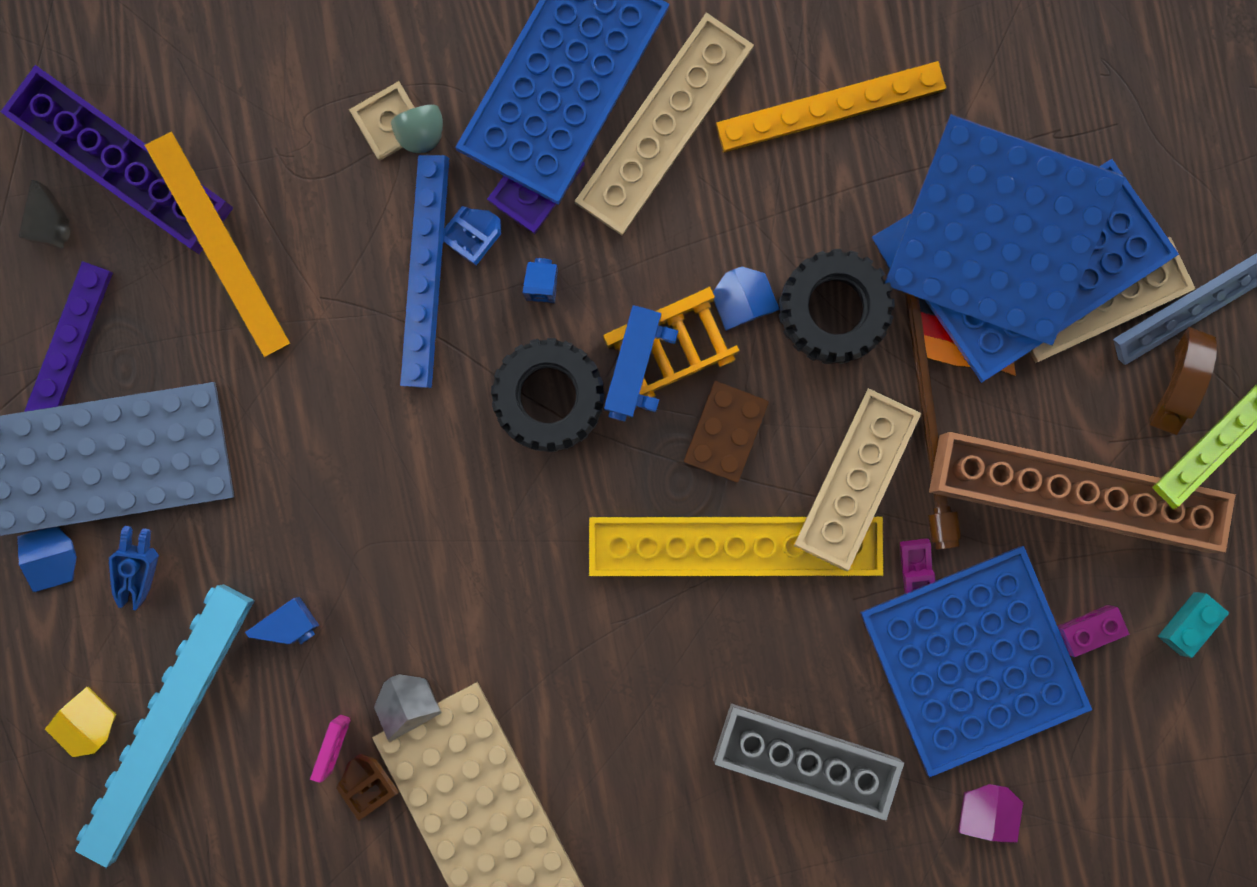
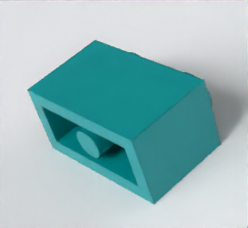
[1157,592,1229,658]

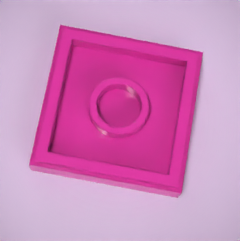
[310,715,351,783]

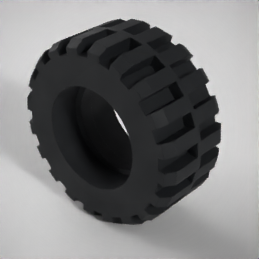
[778,249,895,364]
[491,338,604,452]

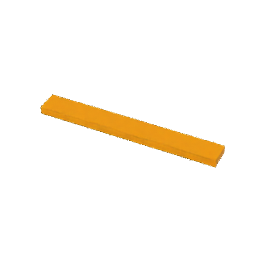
[144,131,290,357]

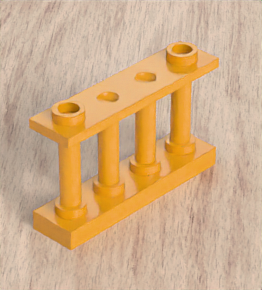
[603,287,739,397]

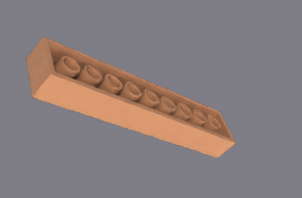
[929,432,1236,553]

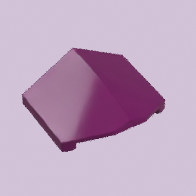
[958,784,1023,842]

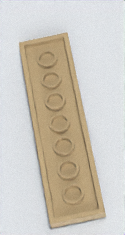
[575,12,754,236]

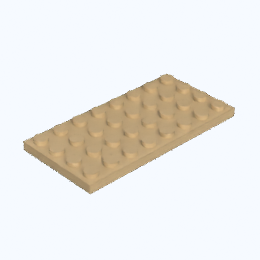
[372,682,584,887]

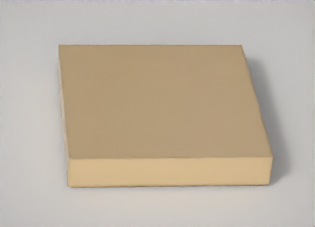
[349,81,415,161]

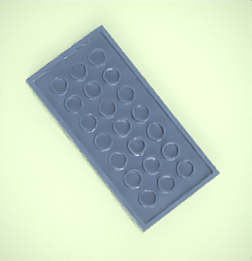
[0,382,235,536]

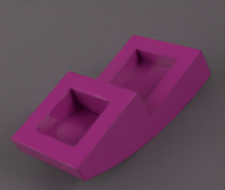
[899,538,935,593]

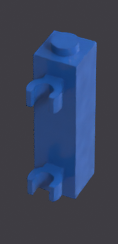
[604,305,678,422]

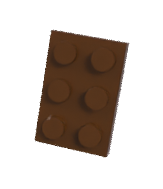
[683,381,769,483]

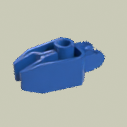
[108,526,159,610]

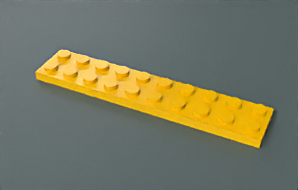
[589,517,883,576]

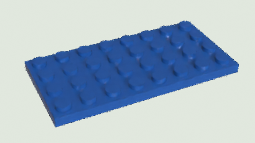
[455,0,670,205]
[925,159,1179,383]

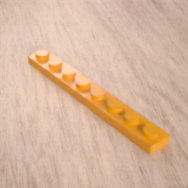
[716,61,946,153]

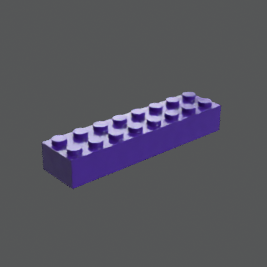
[0,65,233,255]

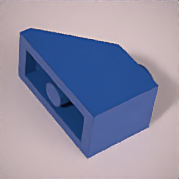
[523,258,558,303]
[245,597,319,645]

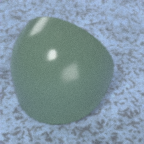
[391,105,443,153]

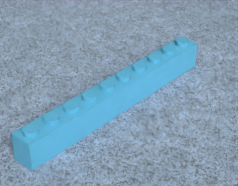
[75,584,255,868]

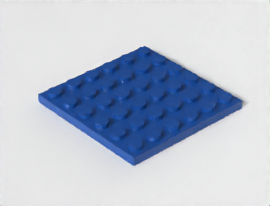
[884,114,1126,346]
[860,546,1092,778]

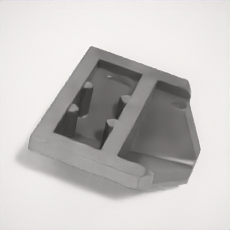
[374,674,442,742]

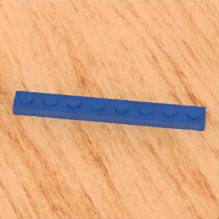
[400,155,450,388]

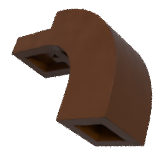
[1149,327,1217,435]

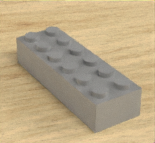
[713,703,904,820]

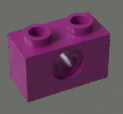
[1058,605,1130,657]

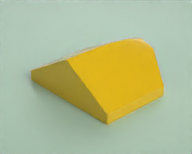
[45,687,116,757]

